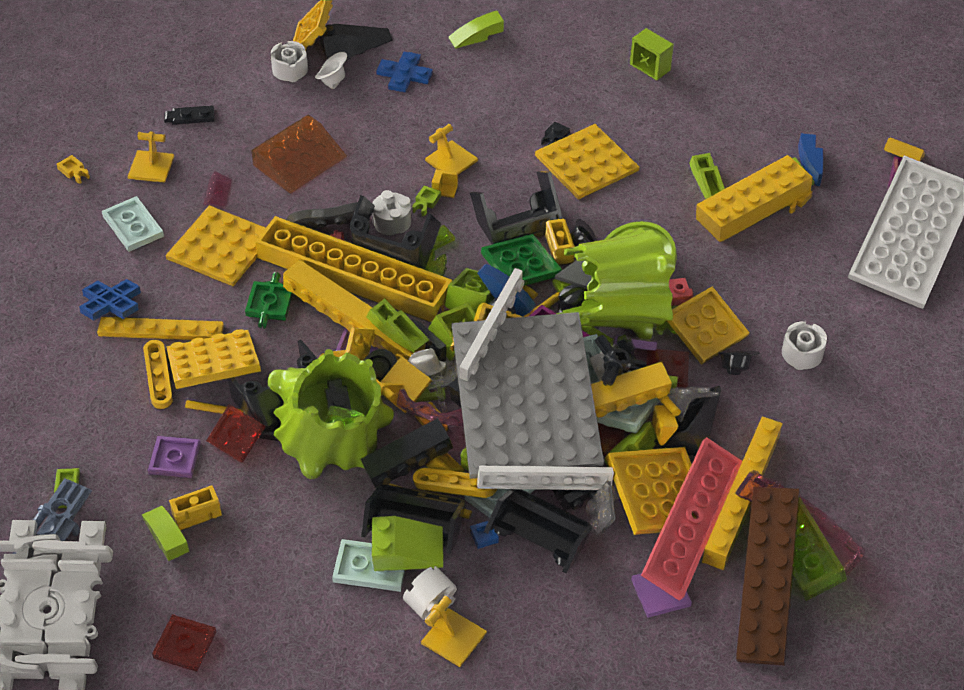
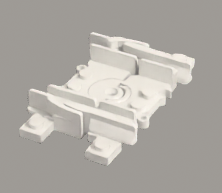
[0,520,113,690]

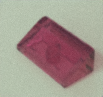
[203,171,232,206]

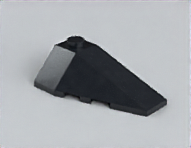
[320,24,393,60]
[654,386,721,456]

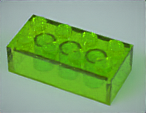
[793,498,847,601]

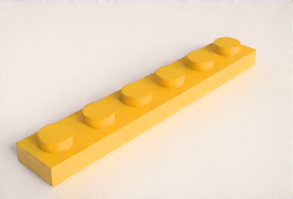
[97,317,224,340]

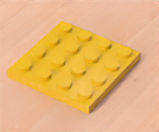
[535,124,640,200]
[166,205,266,287]
[166,329,261,389]
[605,447,697,535]

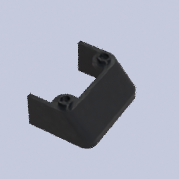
[470,171,563,244]
[350,195,441,270]
[227,339,318,432]
[361,485,465,554]
[484,489,592,573]

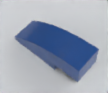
[798,133,823,186]
[477,264,536,317]

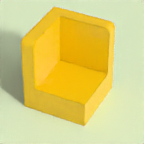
[432,169,458,198]

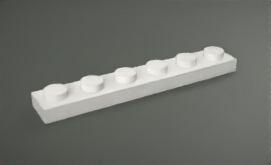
[460,268,524,381]
[477,466,614,490]

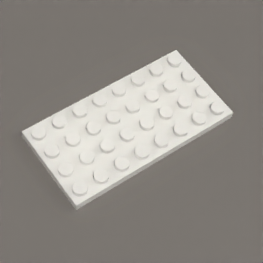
[848,156,964,309]

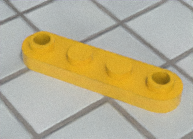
[143,340,173,409]
[413,468,497,498]

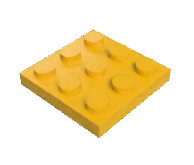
[293,0,333,51]
[666,286,750,364]

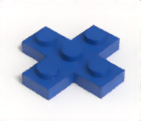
[376,51,433,92]
[79,279,141,321]

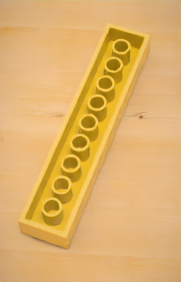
[255,216,452,322]

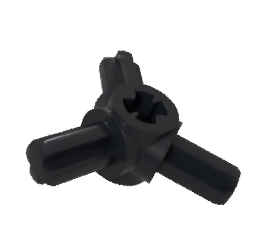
[595,335,647,386]

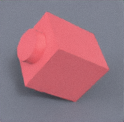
[669,278,693,309]

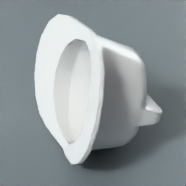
[315,52,347,89]
[408,348,446,376]

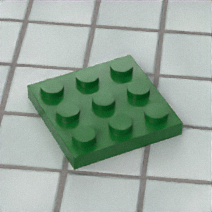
[481,234,562,286]

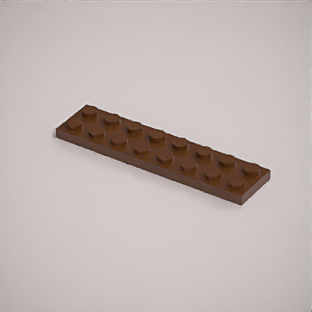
[736,487,800,666]

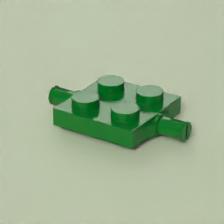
[245,272,293,329]

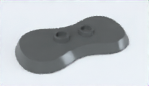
[286,202,358,229]

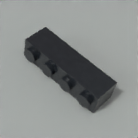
[360,418,453,488]

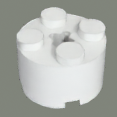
[271,41,308,82]
[372,190,411,235]
[782,321,827,370]
[403,566,457,620]

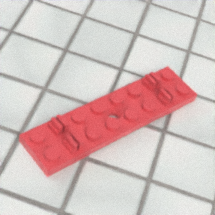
[641,437,742,601]

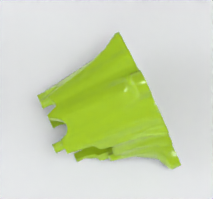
[556,228,675,339]
[268,349,394,479]

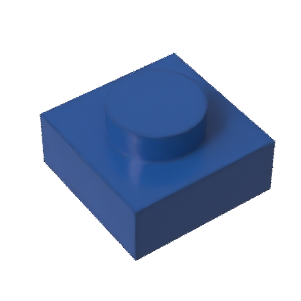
[470,521,499,549]

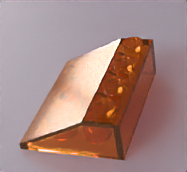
[251,114,347,194]

